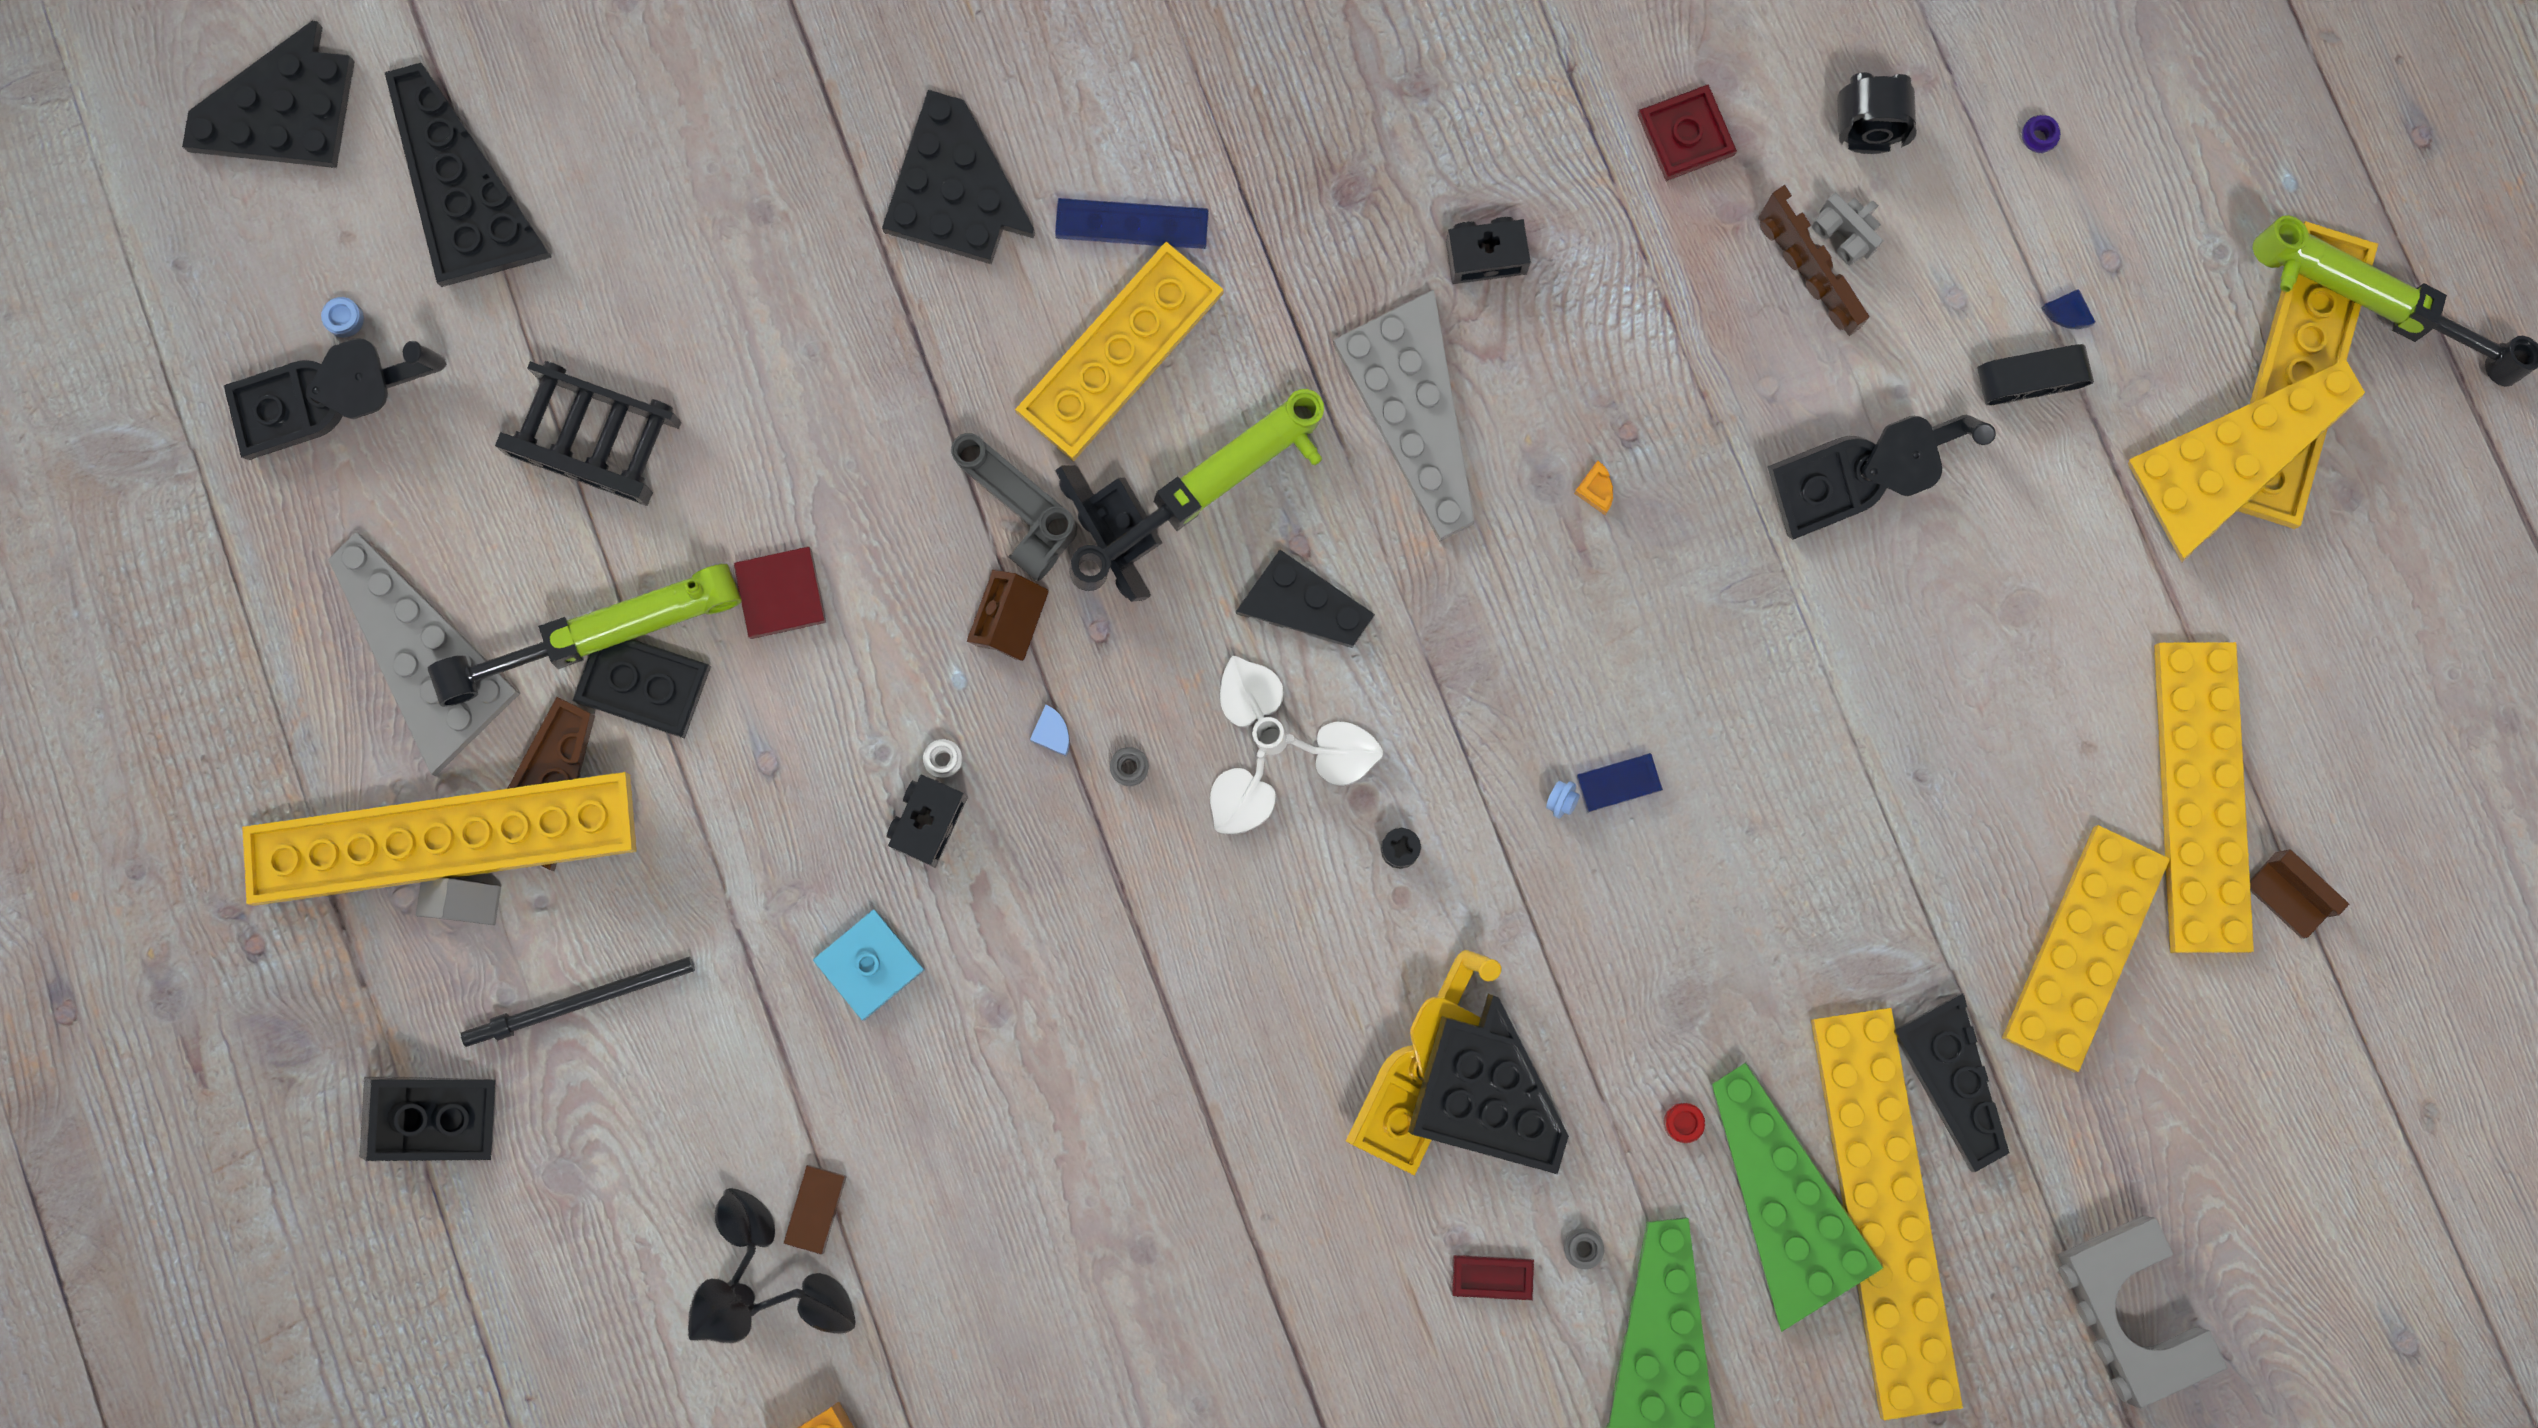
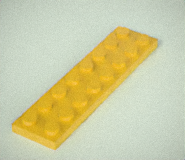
[2239,221,2378,529]
[2154,642,2254,953]

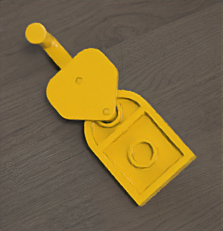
[1345,950,1502,1176]

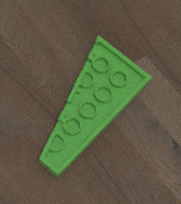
[1712,1062,1883,1332]
[1606,1217,1715,1428]

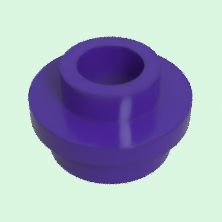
[2022,115,2061,153]

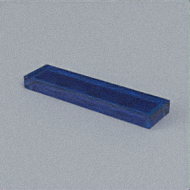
[1055,198,1209,249]

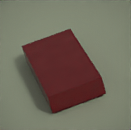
[1452,1255,1534,1301]

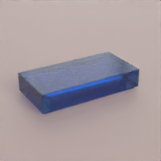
[1575,753,1663,813]

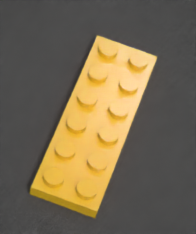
[1015,242,1224,462]
[2002,825,2170,1072]

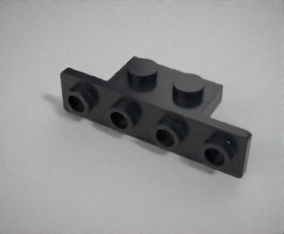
[1055,465,1162,602]

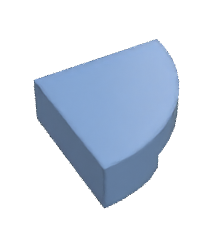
[1030,705,1070,756]

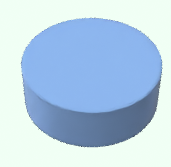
[321,297,364,338]

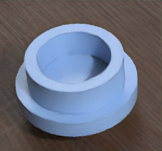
[1546,781,1580,819]

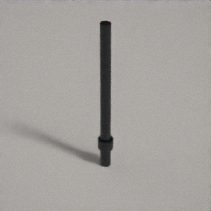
[461,956,695,1047]

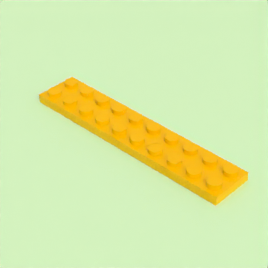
[242,772,637,906]
[1811,1008,1963,1420]

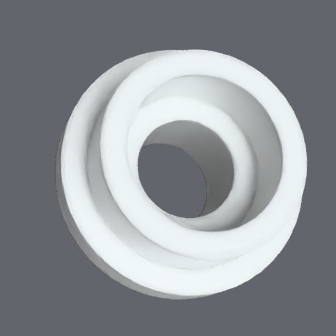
[923,739,963,778]

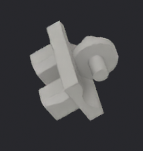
[1812,192,1884,265]

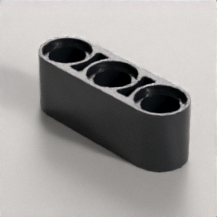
[1977,344,2094,406]

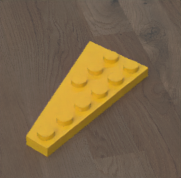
[2128,360,2365,562]

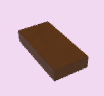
[783,1165,847,1255]

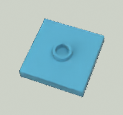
[813,909,925,1021]

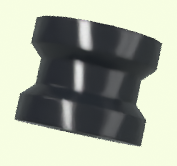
[1380,827,1421,869]

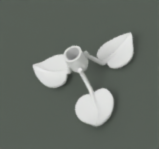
[1210,656,1383,834]

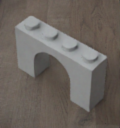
[2058,1216,2228,1409]

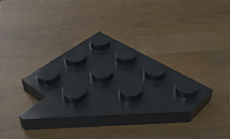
[182,21,355,168]
[882,90,1035,265]
[1408,994,1569,1174]

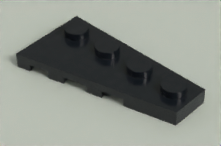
[1894,993,2009,1172]

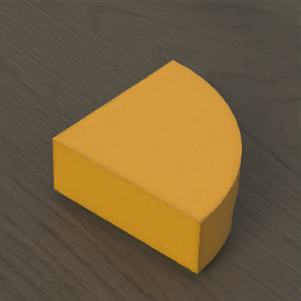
[1574,461,1613,515]

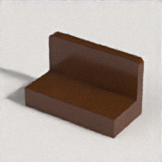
[966,570,1048,661]
[2250,849,2350,939]

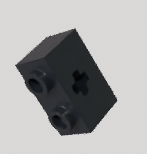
[1446,217,1531,285]
[886,774,968,868]

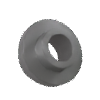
[1110,747,1149,786]
[1564,1229,1604,1269]

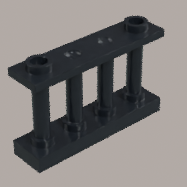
[495,361,682,506]

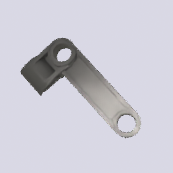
[951,433,1077,581]

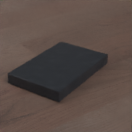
[572,639,711,739]

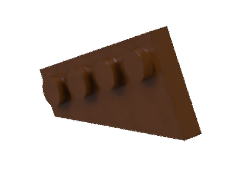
[1758,184,1870,336]
[507,697,595,872]

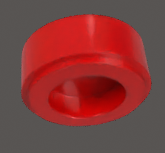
[1664,1103,1705,1143]

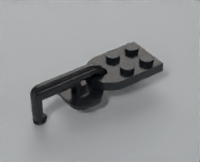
[223,338,447,460]
[1767,414,1996,540]

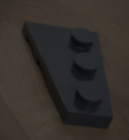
[1236,550,1375,648]

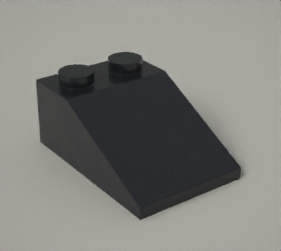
[359,1077,495,1161]

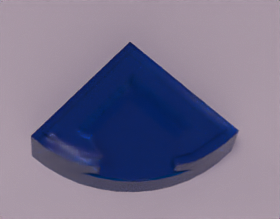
[2041,289,2096,329]

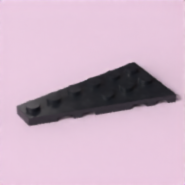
[384,63,552,287]

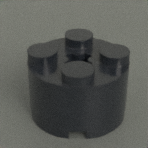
[1837,72,1917,154]

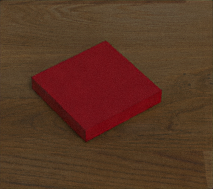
[1637,84,1737,181]
[734,547,827,639]

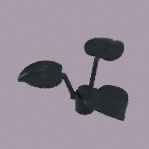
[688,1188,856,1343]

